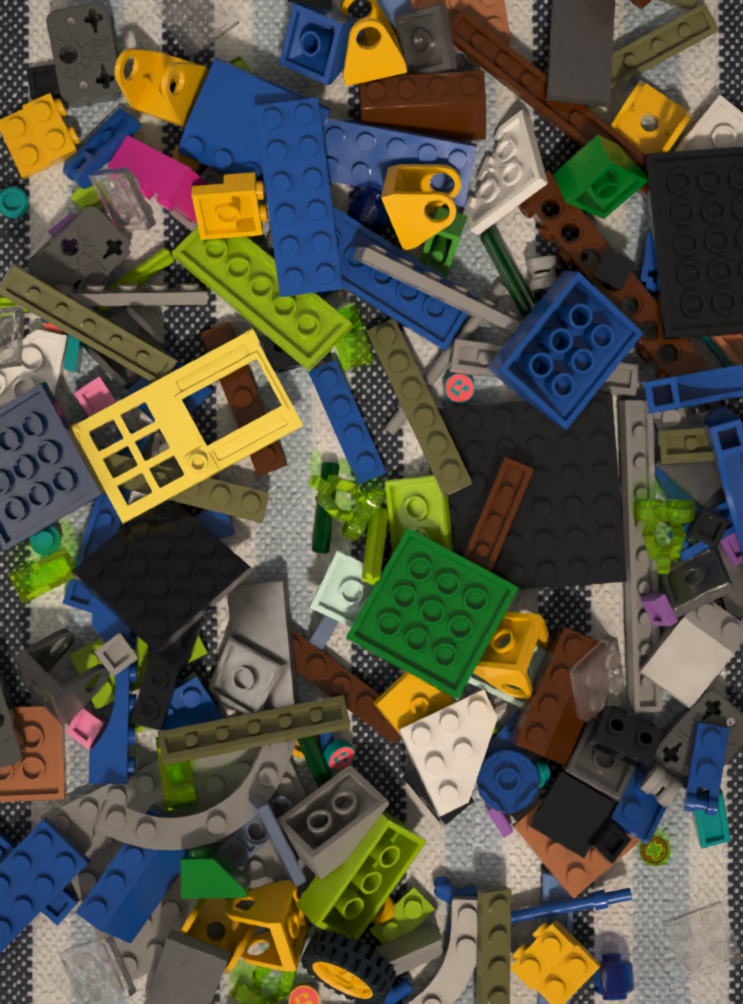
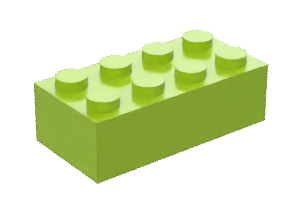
[296,811,427,940]

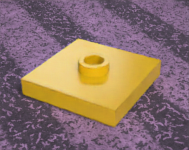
[373,672,455,736]

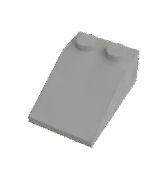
[639,601,743,708]
[277,765,389,880]

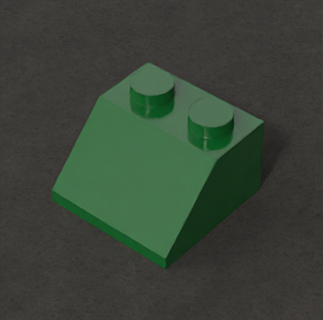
[553,135,647,219]
[181,845,251,899]

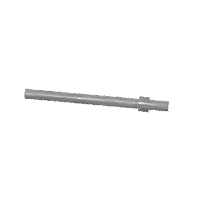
[384,282,507,436]

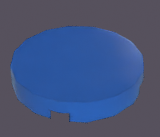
[477,750,540,814]

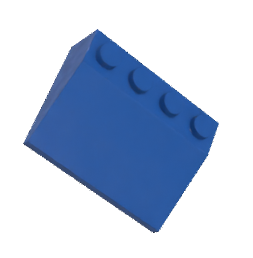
[177,57,331,192]
[486,271,644,430]

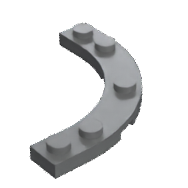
[92,739,297,850]
[403,896,477,1004]

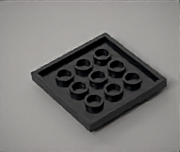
[72,500,252,655]

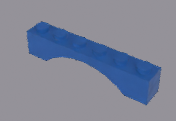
[642,364,743,414]
[704,415,743,562]
[88,595,139,784]

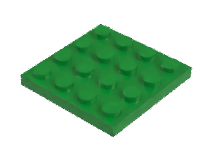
[346,527,519,700]

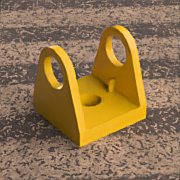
[340,0,407,86]
[115,48,210,127]
[610,80,692,154]
[381,164,461,251]
[473,611,550,699]
[224,880,310,972]
[179,898,257,975]

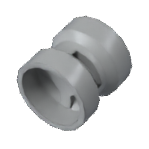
[526,255,559,292]
[639,763,684,808]

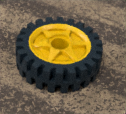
[301,930,397,1004]

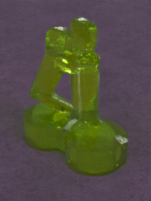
[308,474,386,542]
[633,499,695,574]
[229,966,298,1004]

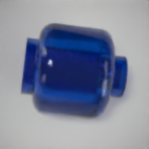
[347,187,389,233]
[593,953,634,1000]

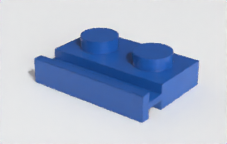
[608,769,667,845]

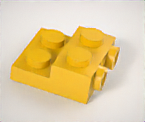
[0,93,81,179]
[191,172,268,240]
[510,920,602,1004]

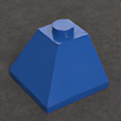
[279,3,363,85]

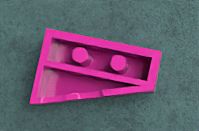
[107,135,209,225]

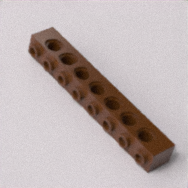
[518,170,706,379]

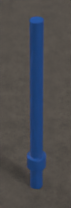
[446,888,633,936]

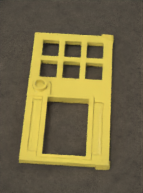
[71,328,304,524]

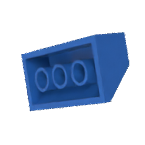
[75,804,192,943]

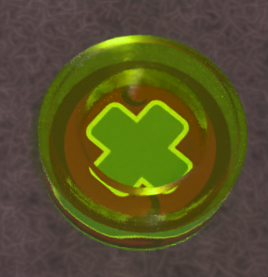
[638,834,671,867]

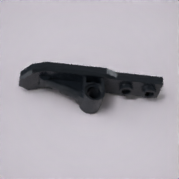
[130,615,204,731]

